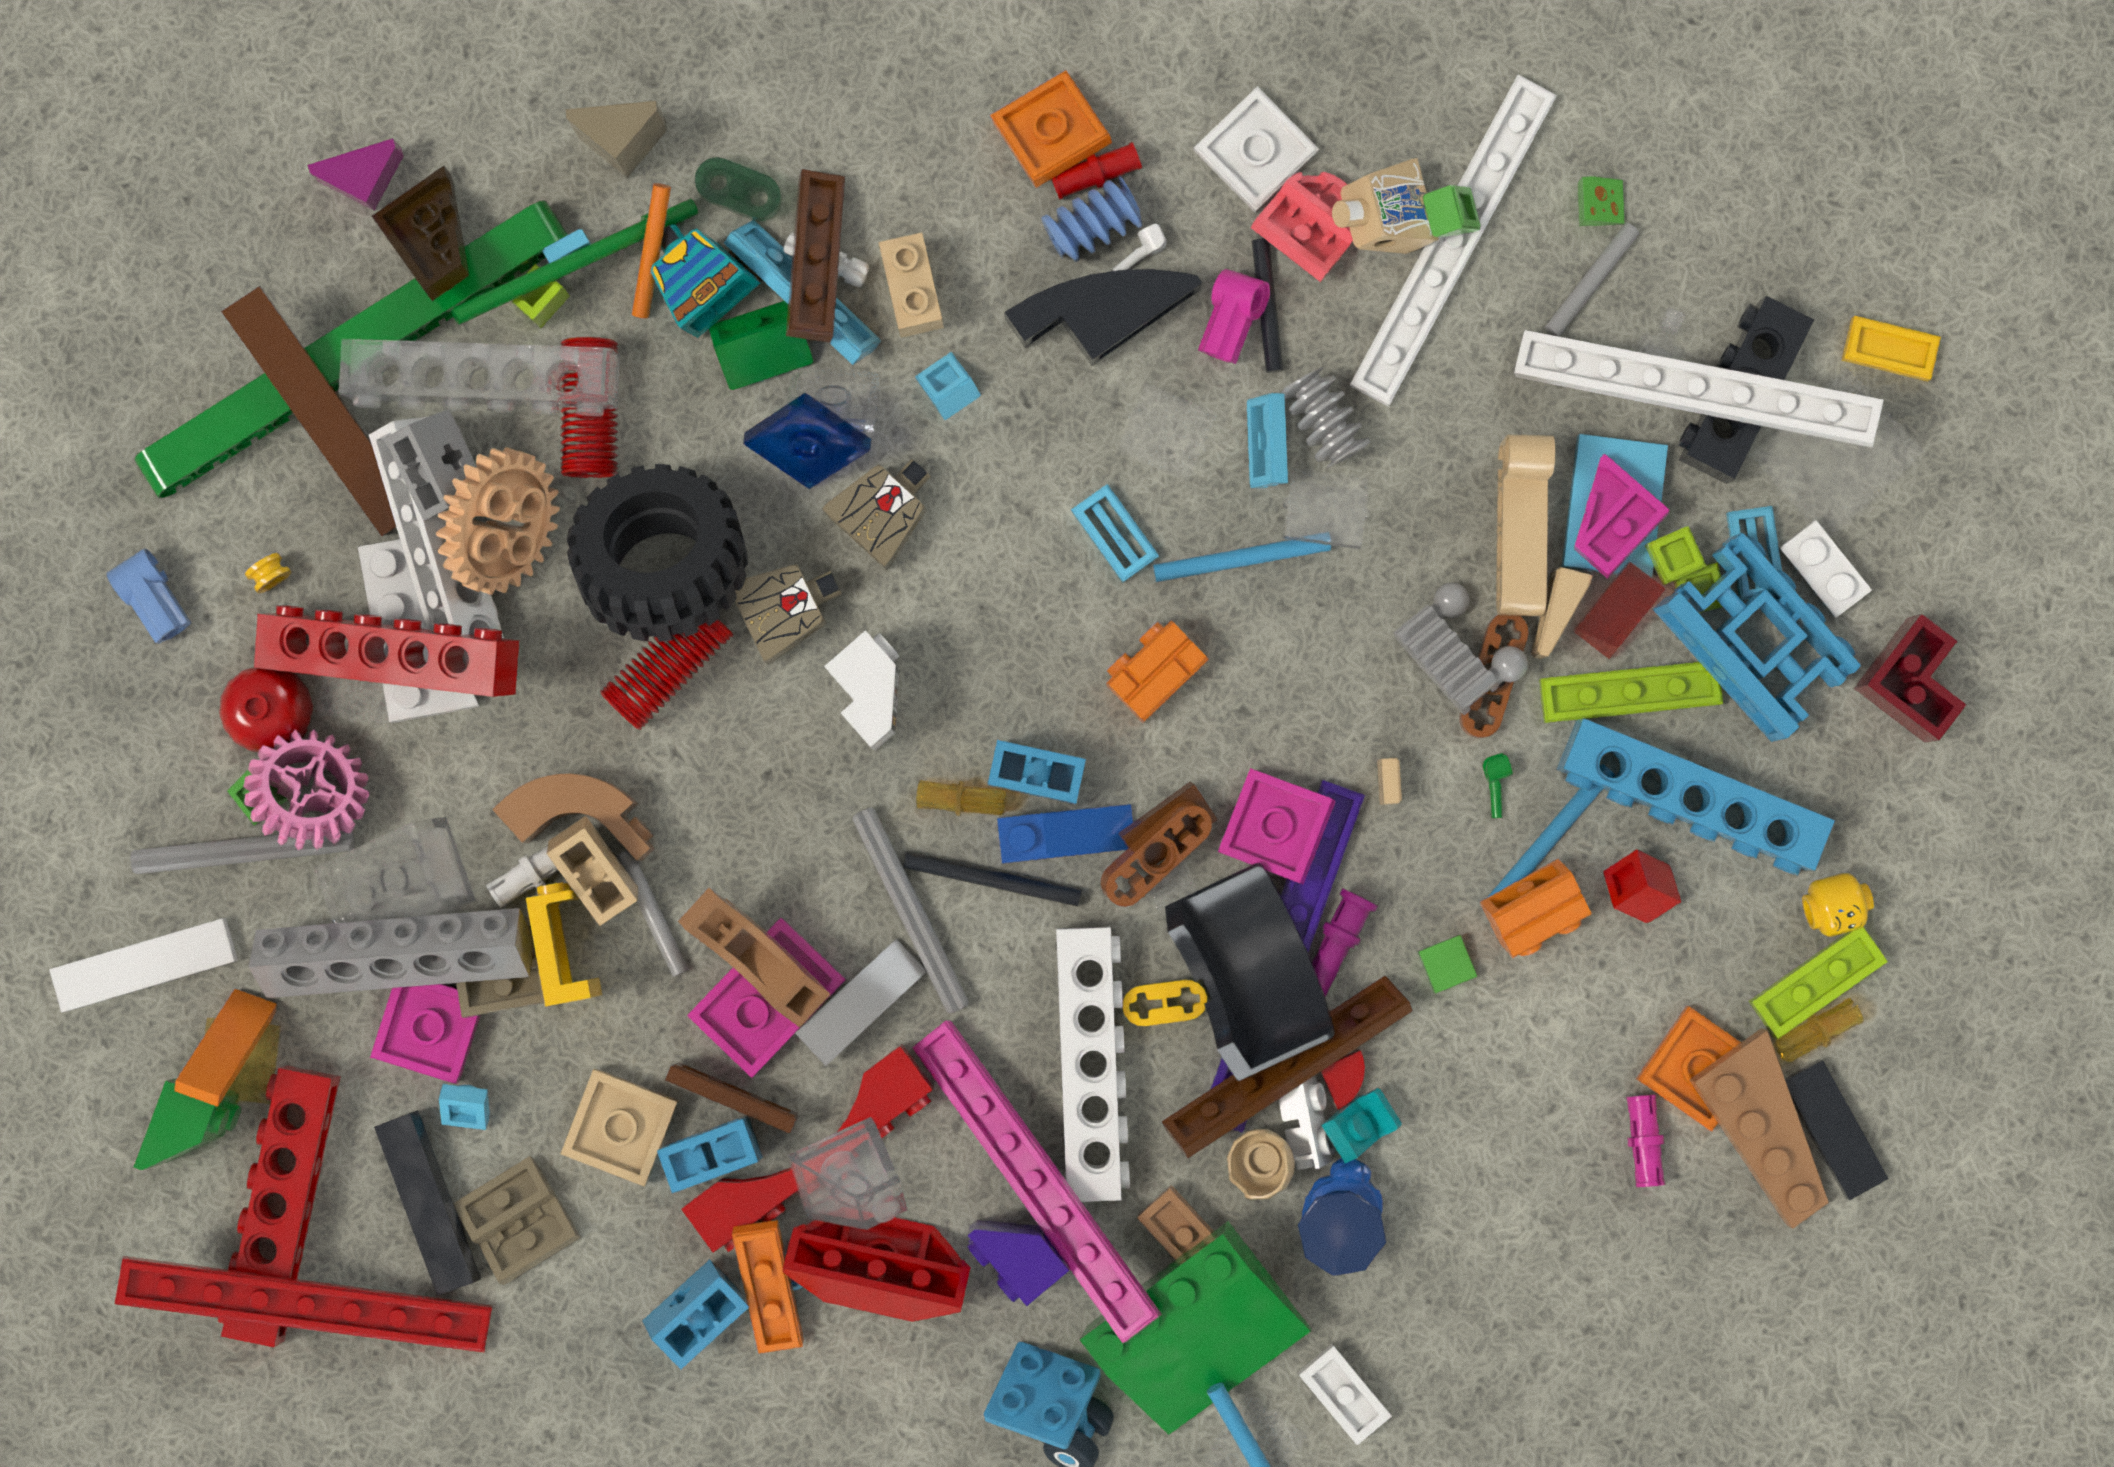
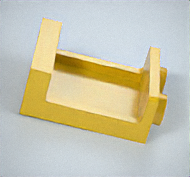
[526,882,602,1007]

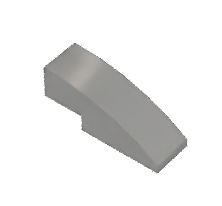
[795,939,927,1066]

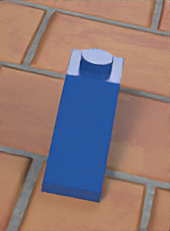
[997,804,1133,864]

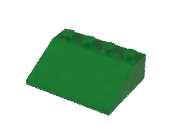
[1080,1221,1312,1435]

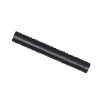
[1251,238,1284,373]

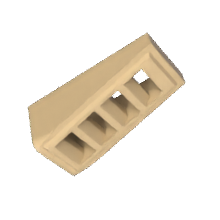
[1531,567,1593,659]

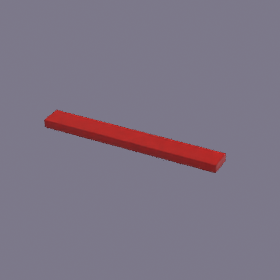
[114,1256,492,1353]

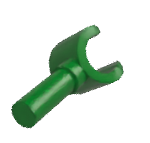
[1482,753,1513,818]

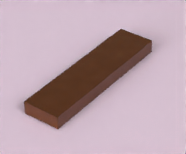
[786,169,845,343]

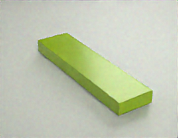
[1539,662,1723,723]

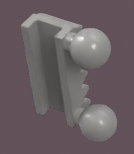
[1394,582,1528,715]

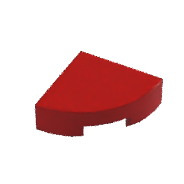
[1321,1050,1365,1110]

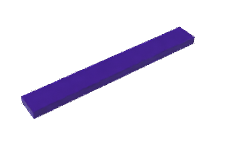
[1210,780,1365,1133]

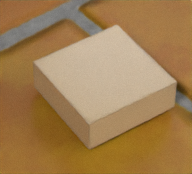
[1377,758,1402,805]

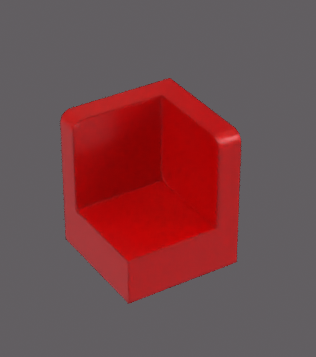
[1603,849,1682,923]

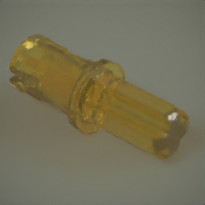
[916,780,1007,816]
[1774,998,1864,1062]

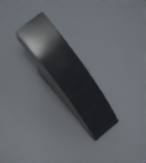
[1004,269,1202,366]

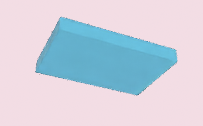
[1561,434,1668,579]

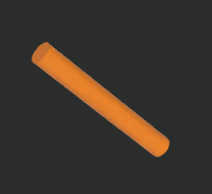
[632,183,671,318]

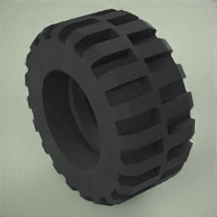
[567,464,748,642]

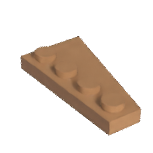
[1689,1028,1829,1229]

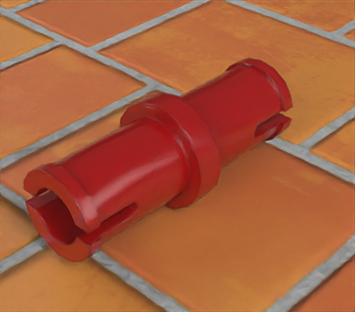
[1052,142,1142,200]

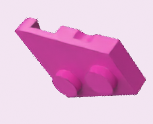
[1574,454,1670,579]

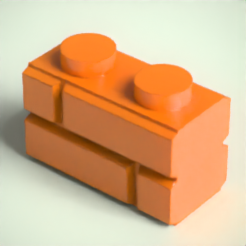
[1106,621,1209,723]
[1480,859,1592,958]

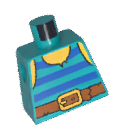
[651,224,760,338]

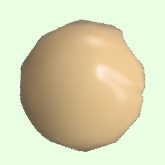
[1227,1129,1295,1200]

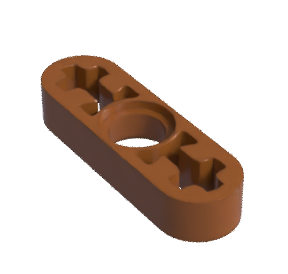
[1459,615,1529,738]
[1100,801,1212,907]

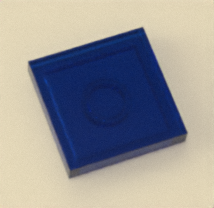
[743,392,872,489]

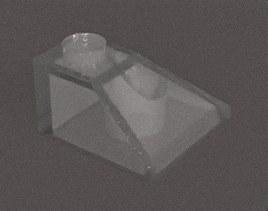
[788,1117,907,1230]

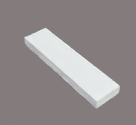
[49,918,238,1013]

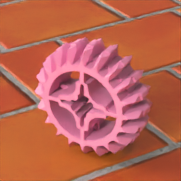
[244,729,369,851]

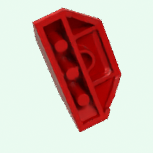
[782,1206,971,1322]

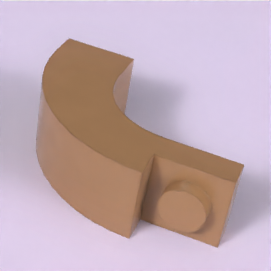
[492,774,655,861]
[678,888,830,1027]

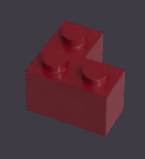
[1853,614,1967,743]

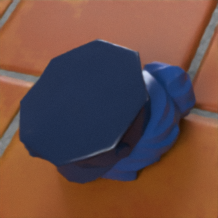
[1297,1158,1386,1276]

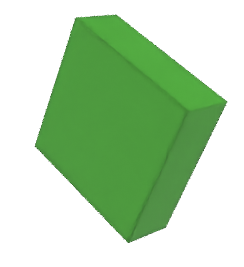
[1417,935,1477,993]

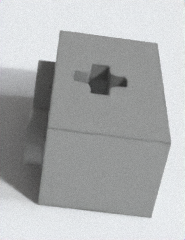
[384,409,477,521]

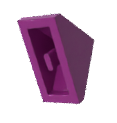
[307,138,404,211]

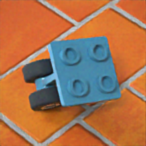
[984,1342,1114,1467]

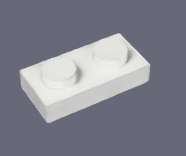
[1779,520,1872,618]
[1298,1344,1392,1445]

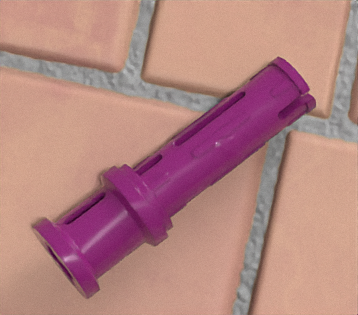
[1312,888,1378,997]

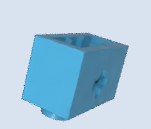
[988,740,1086,805]
[642,1259,749,1369]

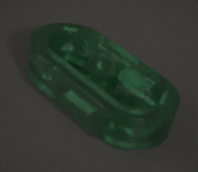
[695,157,782,221]

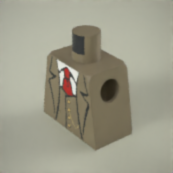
[822,459,931,570]
[735,564,842,664]

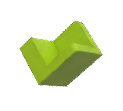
[510,264,570,328]

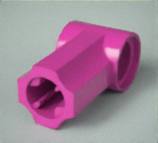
[1198,269,1270,364]

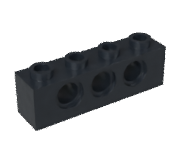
[1678,296,1814,484]

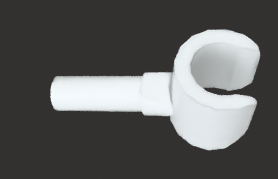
[1113,224,1167,271]

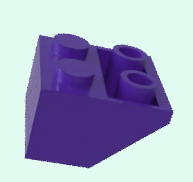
[967,1220,1069,1306]

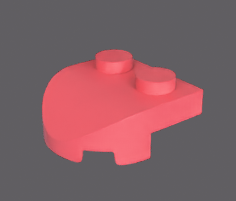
[1250,172,1353,282]

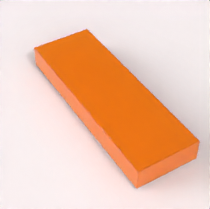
[175,989,277,1107]
[732,1220,804,1354]

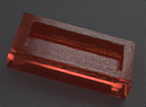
[1573,560,1666,659]

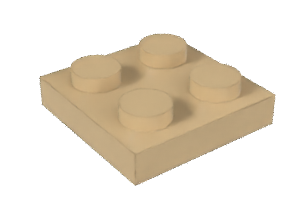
[561,1069,679,1187]

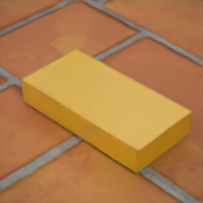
[1841,316,1941,382]

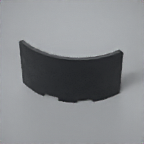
[1165,863,1335,1081]

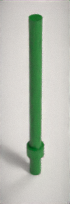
[451,198,698,325]

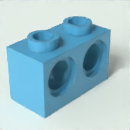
[657,1115,763,1193]

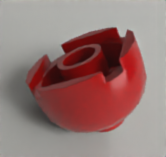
[219,667,313,753]

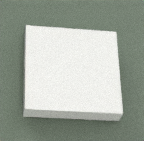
[1194,86,1319,213]

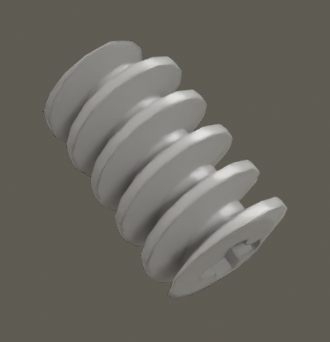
[1281,367,1371,468]

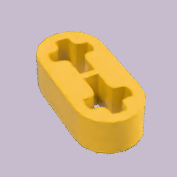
[1122,979,1207,1026]

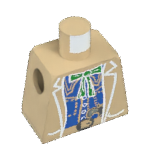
[1332,158,1439,254]

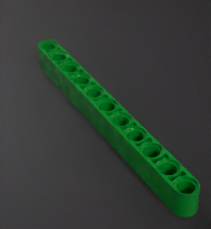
[134,200,568,499]

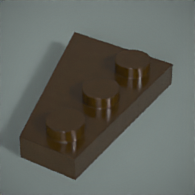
[372,165,469,301]

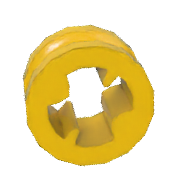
[245,553,292,594]

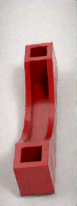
[681,1044,934,1253]

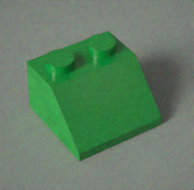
[133,1078,241,1171]

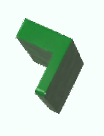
[709,301,813,390]

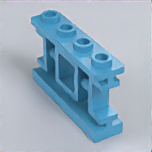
[1653,533,1861,742]

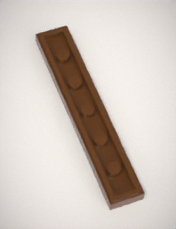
[221,286,396,537]
[1161,976,1413,1158]

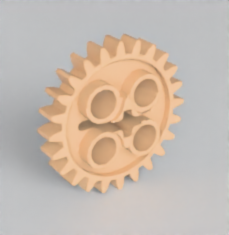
[436,447,560,595]

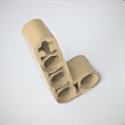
[1496,435,1555,616]

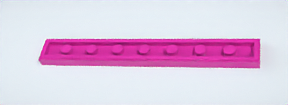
[912,1020,1162,1343]

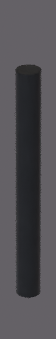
[903,851,1082,907]

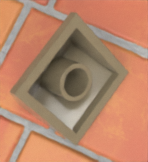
[565,101,667,178]

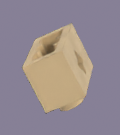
[878,232,944,338]
[546,816,638,926]

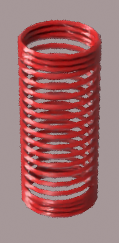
[560,337,619,478]
[600,620,733,730]

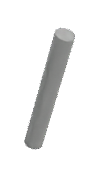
[1544,223,1640,337]
[616,850,689,977]

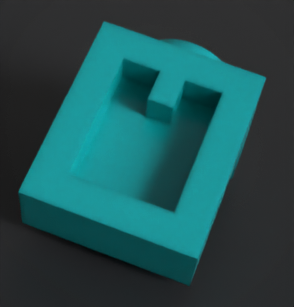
[1321,1088,1402,1163]

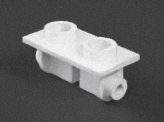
[1278,1075,1335,1170]

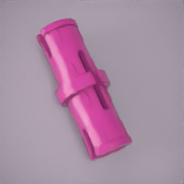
[1626,1094,1665,1187]

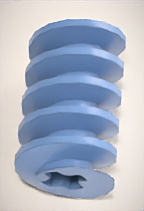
[1041,175,1142,262]

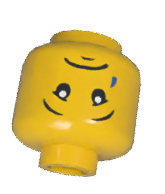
[1802,873,1874,937]

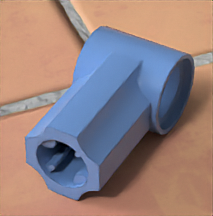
[106,548,191,644]

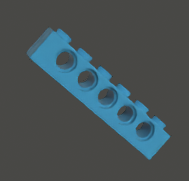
[1556,718,1835,876]

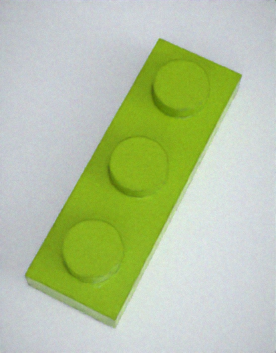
[1748,927,1888,1039]

